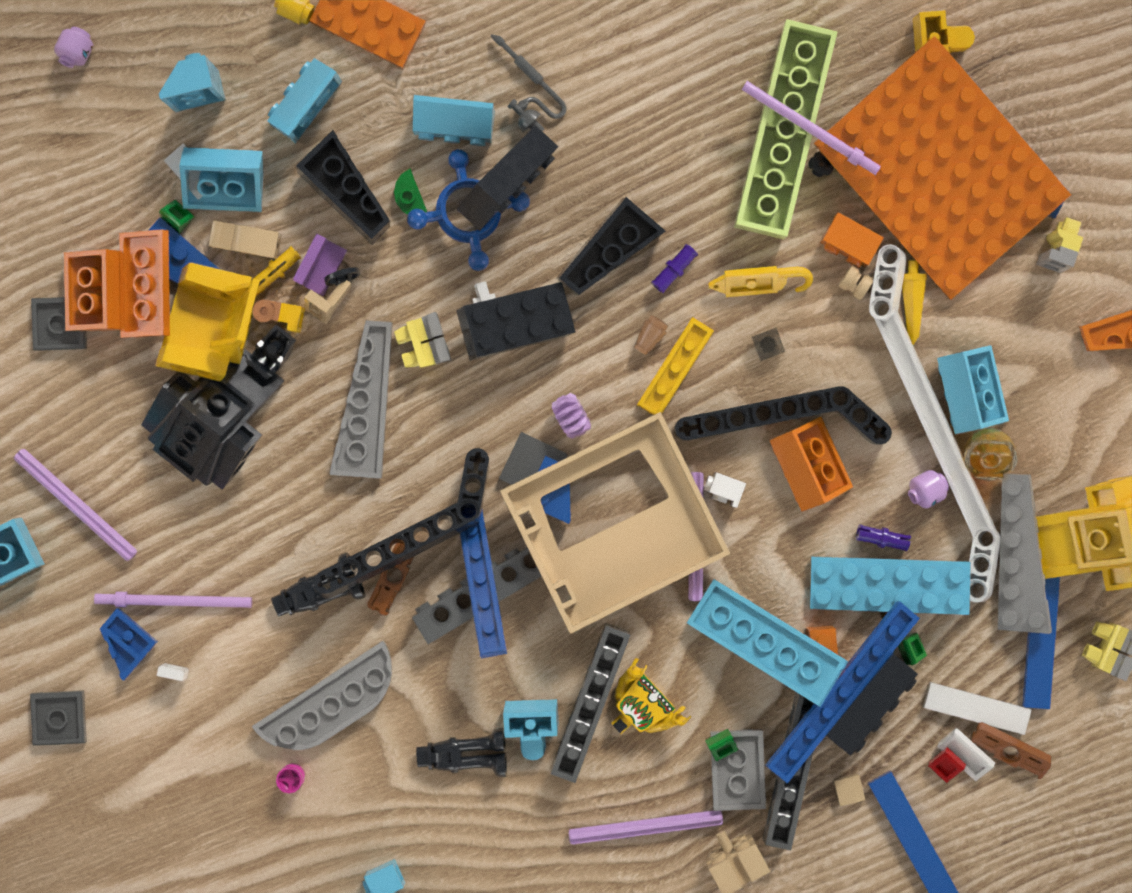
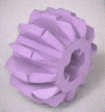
[552,393,591,439]

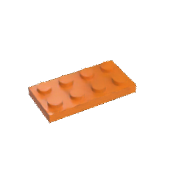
[309,0,426,69]
[119,229,170,338]

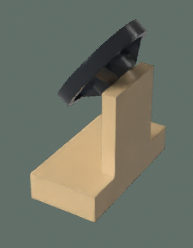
[304,267,360,325]

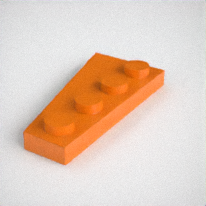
[1079,310,1132,351]

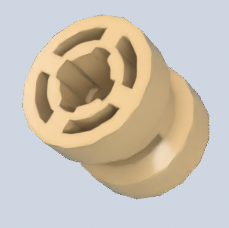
[838,265,874,300]

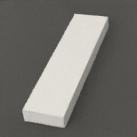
[923,682,1031,735]

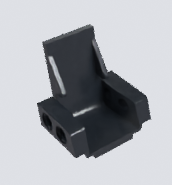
[141,348,285,490]

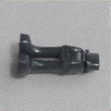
[271,552,366,617]
[416,728,507,778]

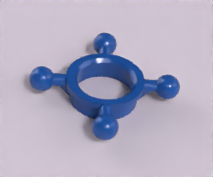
[407,149,530,271]

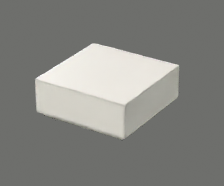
[157,663,189,681]

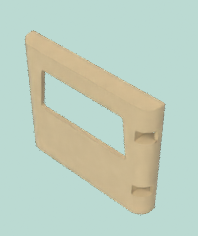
[500,412,730,634]

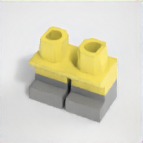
[1036,218,1083,273]
[394,312,452,368]
[1082,622,1132,681]

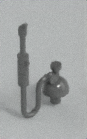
[491,34,567,132]

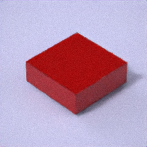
[928,747,966,783]

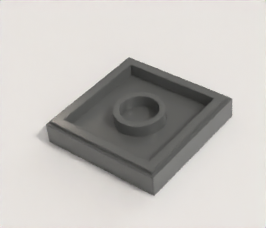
[31,297,87,351]
[499,432,568,485]
[30,690,87,746]

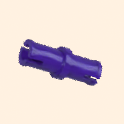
[651,244,698,293]
[856,524,911,552]

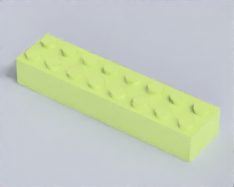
[734,19,838,240]

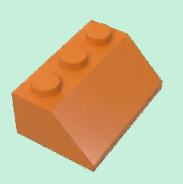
[64,249,120,331]
[769,416,853,512]

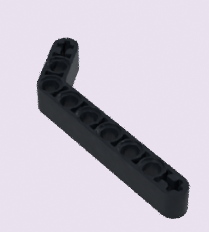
[674,386,892,445]
[313,448,489,599]

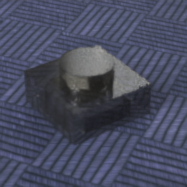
[751,328,785,361]

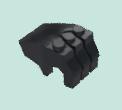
[246,324,296,379]

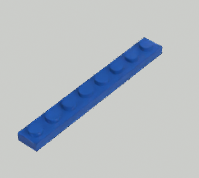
[765,601,920,783]

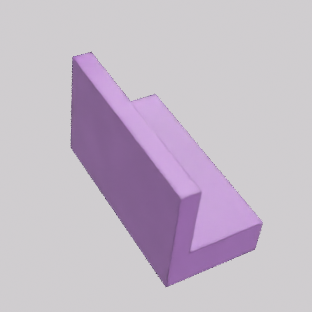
[293,234,347,297]

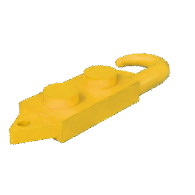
[708,266,813,297]

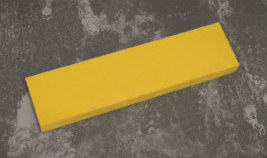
[637,317,714,415]

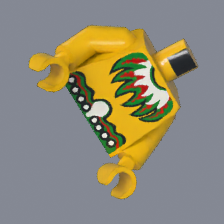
[611,658,691,734]

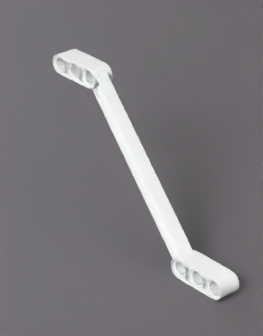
[869,244,1000,602]

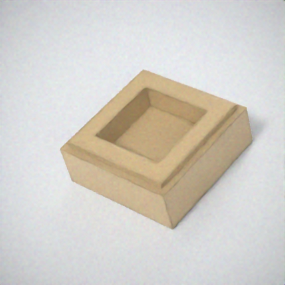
[833,774,865,807]

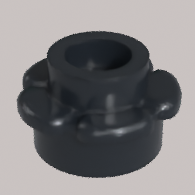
[809,151,834,177]

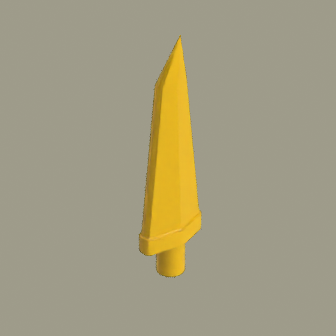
[902,261,927,345]

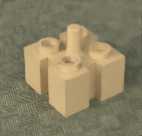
[705,831,770,893]

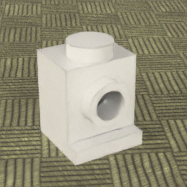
[704,472,746,508]

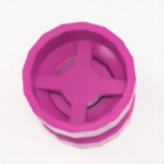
[276,763,305,794]

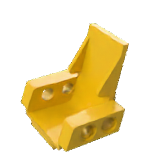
[155,263,260,381]
[1035,475,1132,591]

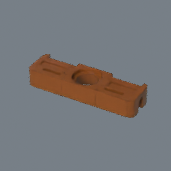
[367,540,419,615]
[970,722,1052,779]

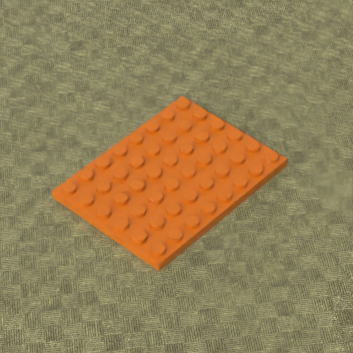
[813,36,1071,300]

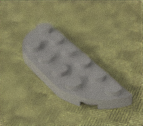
[252,640,392,750]

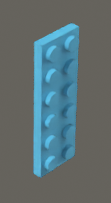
[810,556,971,615]
[687,579,848,707]

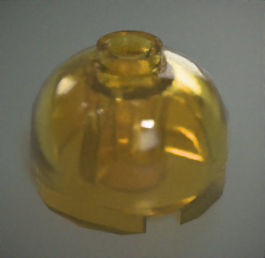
[964,428,1018,481]

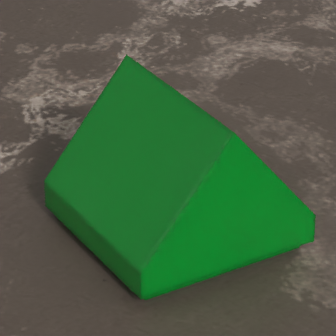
[159,200,195,234]
[898,632,927,665]
[705,729,739,761]

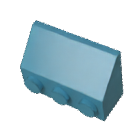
[159,53,226,112]
[267,58,342,144]
[413,95,495,146]
[179,147,264,212]
[937,345,1009,434]

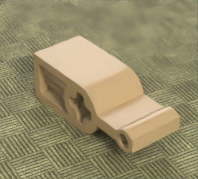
[208,221,282,260]

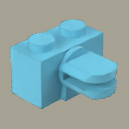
[503,699,559,760]

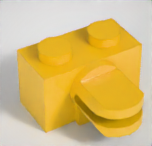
[912,10,975,53]

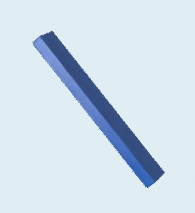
[460,508,507,659]
[1022,577,1060,709]
[868,771,959,893]

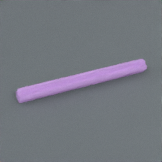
[14,449,137,561]
[569,810,723,845]

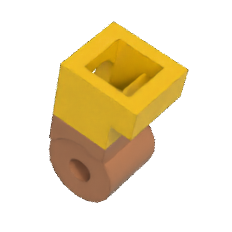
[253,300,305,334]

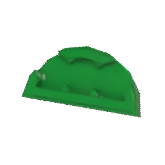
[394,168,428,215]

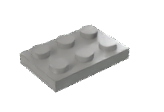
[710,729,766,811]

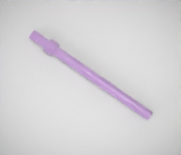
[742,81,881,175]
[94,592,252,608]

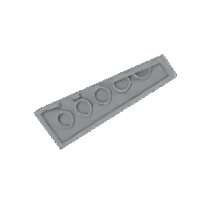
[330,320,393,478]
[998,473,1052,634]

